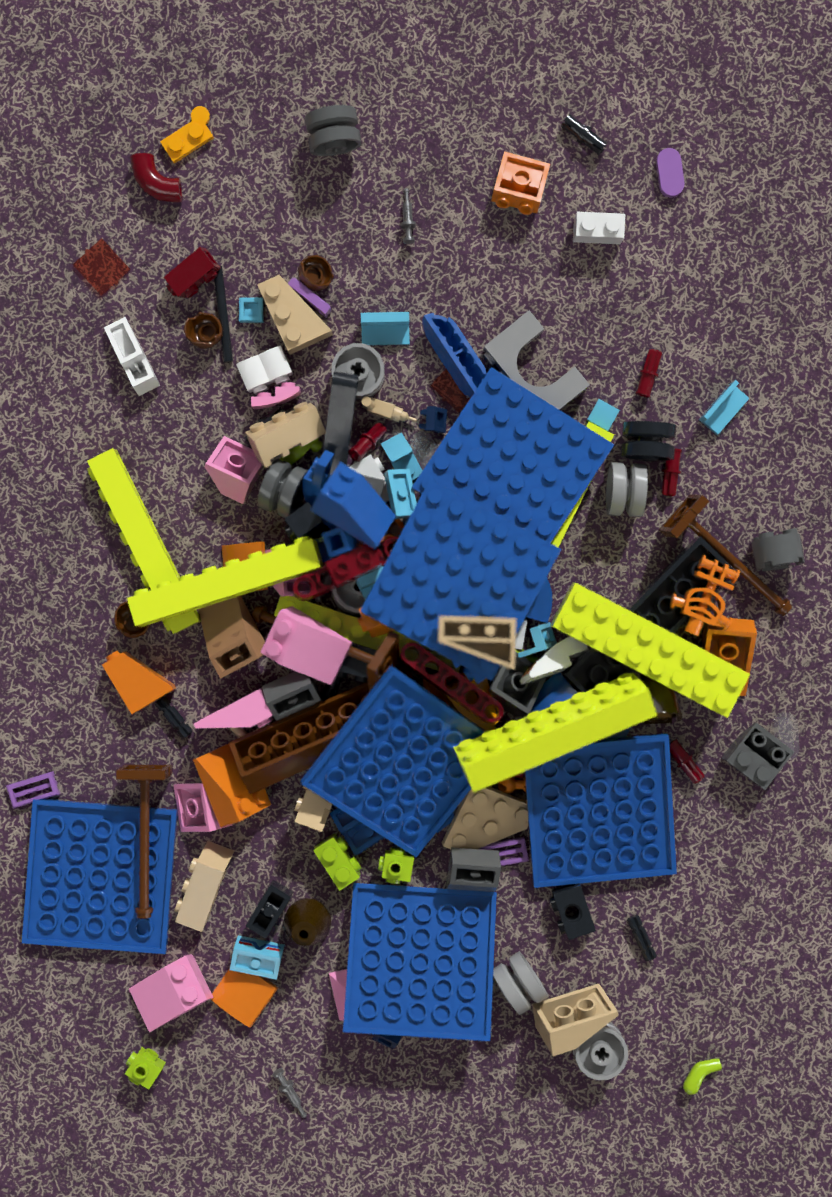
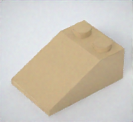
[532,984,618,1056]

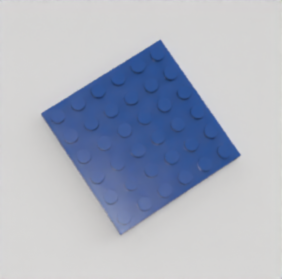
[412,367,614,543]
[360,480,561,681]
[301,666,485,857]
[524,733,677,888]
[22,799,178,954]
[343,883,497,1041]

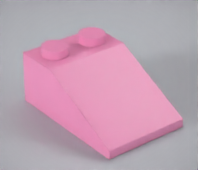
[260,606,353,685]
[194,688,273,728]
[129,954,214,1032]

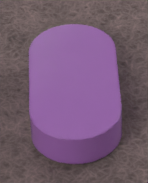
[656,148,685,198]

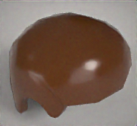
[297,255,334,291]
[183,312,223,349]
[114,601,151,638]

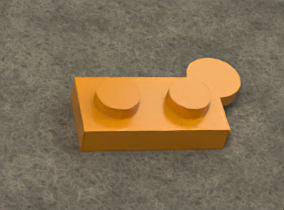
[160,106,214,164]

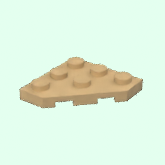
[442,786,529,849]

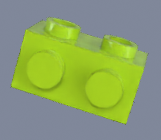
[313,833,361,891]

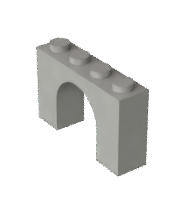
[483,310,590,410]

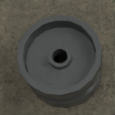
[304,105,362,156]
[257,459,308,518]

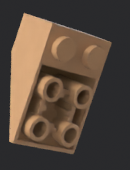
[199,596,265,679]

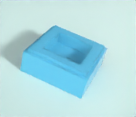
[239,298,264,323]
[586,399,620,431]

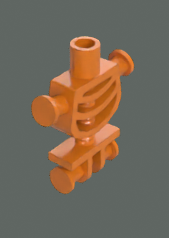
[670,555,740,636]

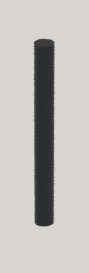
[214,266,233,363]

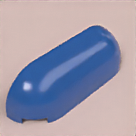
[422,313,486,398]

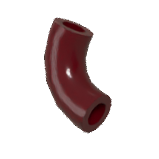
[130,153,182,203]

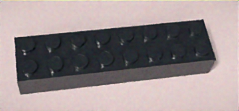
[562,536,735,692]

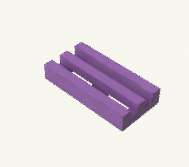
[288,277,331,318]
[6,771,60,809]
[479,837,529,866]

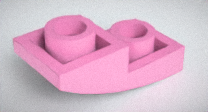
[251,382,301,409]

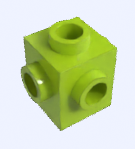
[378,847,414,884]
[125,1047,166,1090]

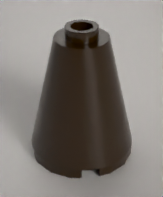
[640,674,682,724]
[284,898,331,946]

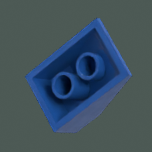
[311,462,396,549]

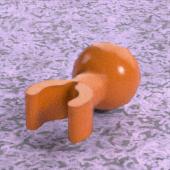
[498,777,526,794]

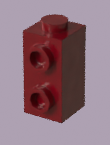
[164,247,221,298]
[325,544,383,588]

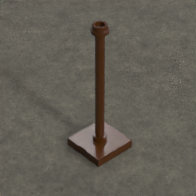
[659,494,792,616]
[252,606,400,693]
[116,764,173,918]

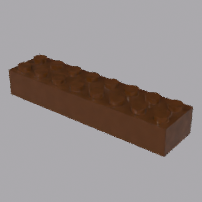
[229,666,415,794]

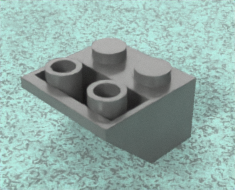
[262,671,324,721]
[721,722,794,790]
[445,847,501,892]

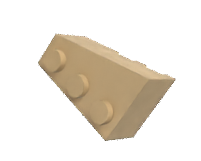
[258,275,333,355]
[245,402,326,468]
[438,616,516,669]
[294,786,332,832]
[174,841,234,932]

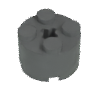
[751,528,805,571]

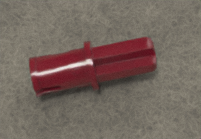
[635,349,662,398]
[348,422,387,462]
[662,448,682,496]
[669,739,705,784]

